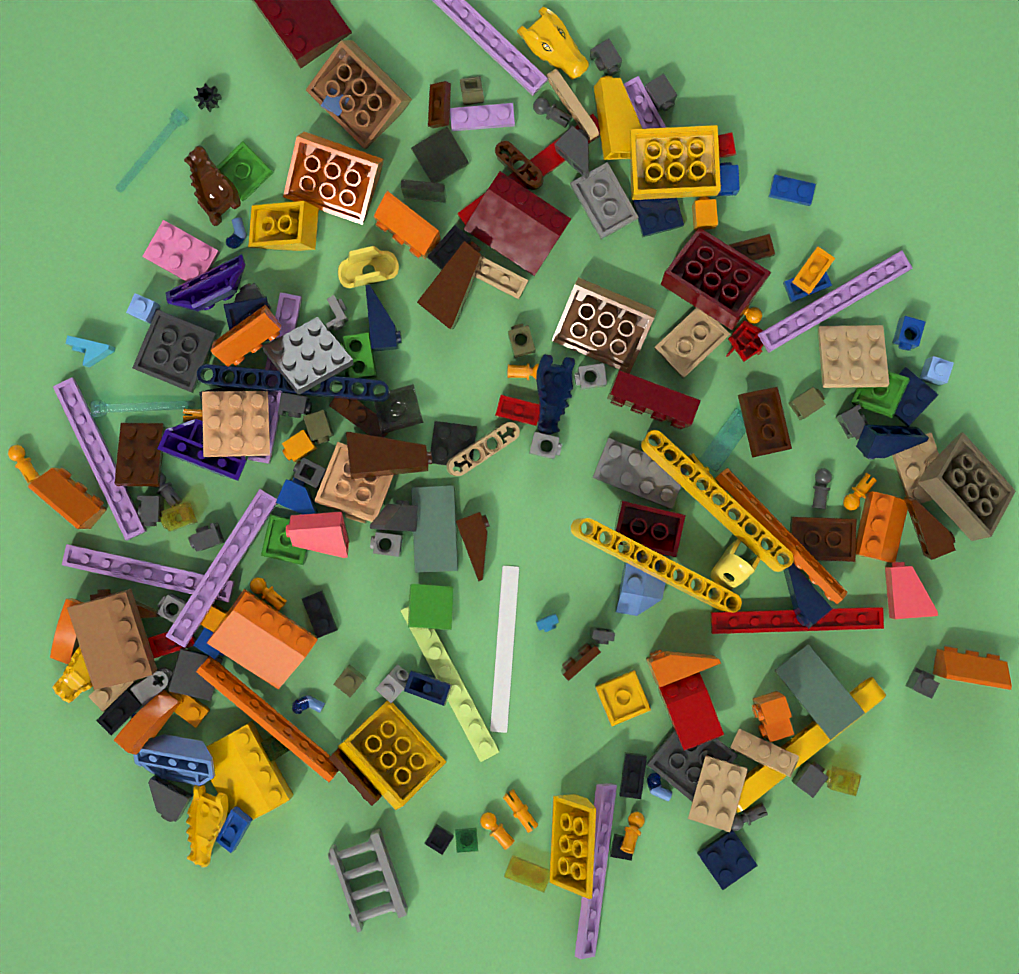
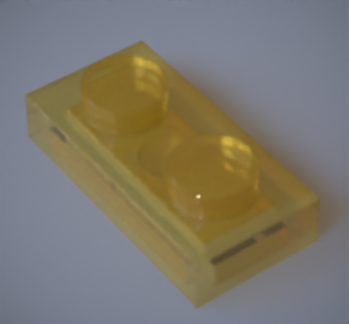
[504,855,550,893]

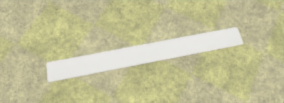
[490,566,519,733]

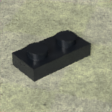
[427,225,471,270]
[302,590,338,638]
[96,689,142,736]
[619,752,647,799]

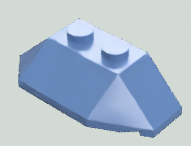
[616,551,670,616]
[133,734,215,786]

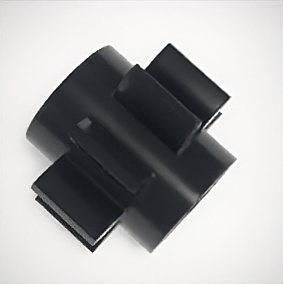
[194,83,222,112]

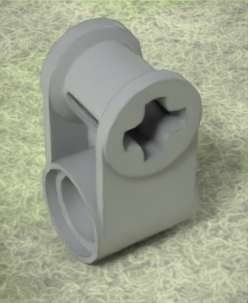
[130,668,173,706]

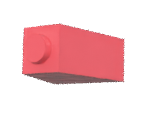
[286,512,349,558]
[885,562,938,619]

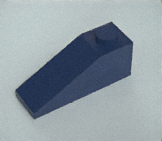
[365,285,402,352]
[856,425,929,460]
[783,563,832,629]

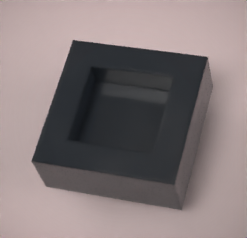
[424,824,454,855]
[610,834,633,861]

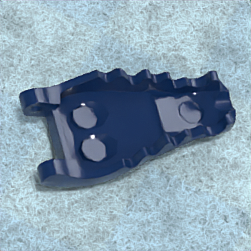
[536,354,575,435]

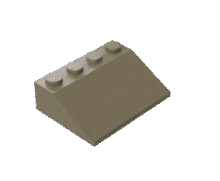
[918,432,1016,541]

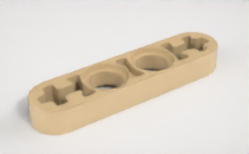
[546,69,599,141]
[447,422,520,476]

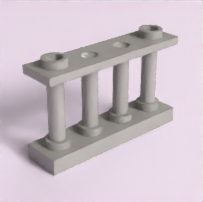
[328,828,408,933]

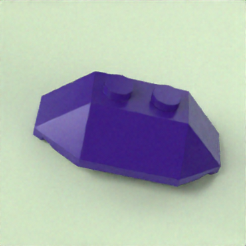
[166,254,246,312]
[157,419,247,481]

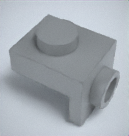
[326,295,349,331]
[375,665,409,703]

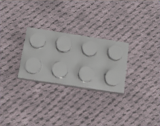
[592,438,687,509]

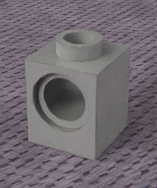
[574,363,607,390]
[529,432,562,459]
[370,532,403,557]
[157,594,187,623]

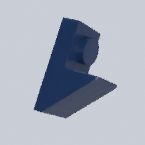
[404,671,452,706]

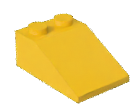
[248,201,319,251]

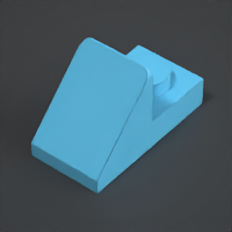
[65,335,115,368]

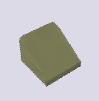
[460,76,484,105]

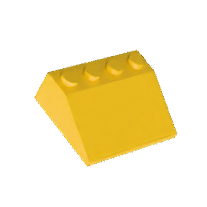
[630,125,721,200]
[338,700,446,810]
[206,721,293,820]
[549,794,596,899]

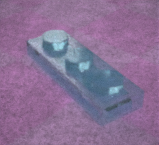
[699,408,746,472]

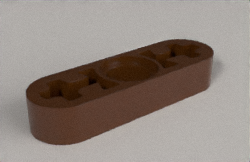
[495,141,544,190]

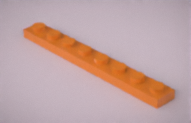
[715,468,848,604]
[196,656,339,782]

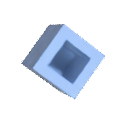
[126,293,161,324]
[920,356,954,386]

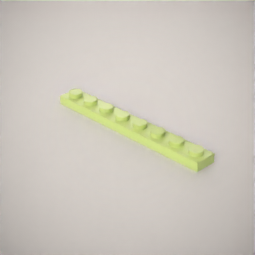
[401,606,499,762]

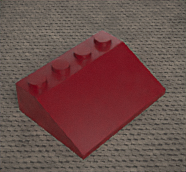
[252,0,352,69]
[463,171,571,276]
[661,227,771,330]

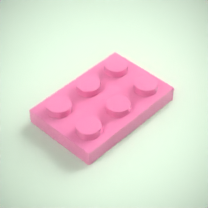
[142,220,220,282]

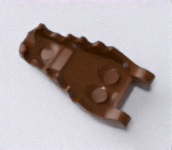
[184,146,241,226]

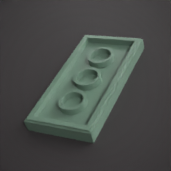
[411,485,458,573]
[775,644,865,740]

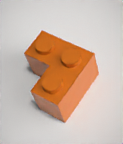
[751,691,795,743]

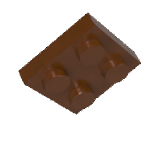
[561,642,601,681]

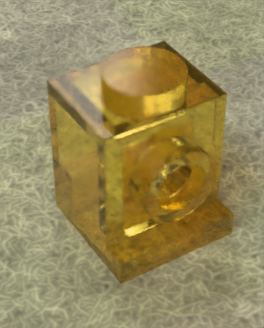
[161,502,198,532]
[825,766,862,796]

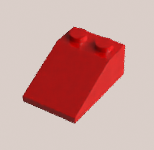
[658,672,724,751]

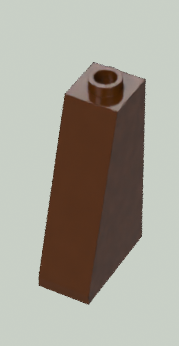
[417,241,484,329]
[346,432,432,479]

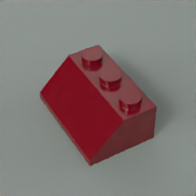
[614,501,686,557]

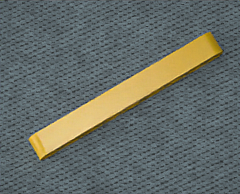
[641,430,794,572]
[571,518,742,613]
[736,677,886,813]

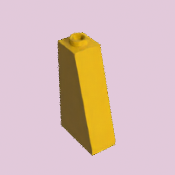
[594,76,642,160]

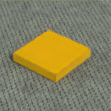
[595,670,651,726]

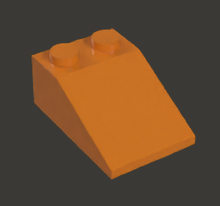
[646,649,721,687]

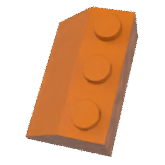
[374,191,441,259]
[210,305,281,367]
[28,467,107,529]
[856,491,908,563]
[933,646,1012,690]

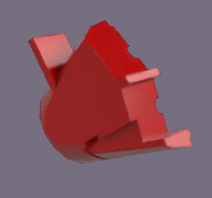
[726,321,764,362]

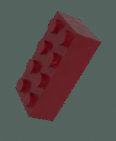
[607,370,701,430]

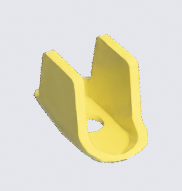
[338,246,399,288]
[710,538,761,590]

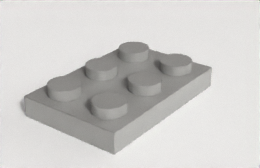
[570,162,639,239]

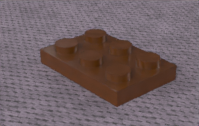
[738,387,792,458]
[114,423,165,487]
[790,517,857,562]

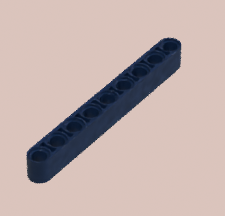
[197,364,390,402]

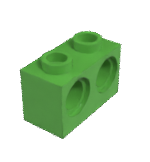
[341,333,377,379]

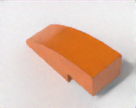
[50,598,84,664]
[114,690,180,755]

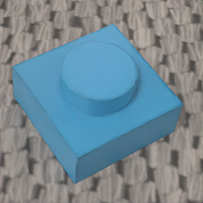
[536,613,559,632]

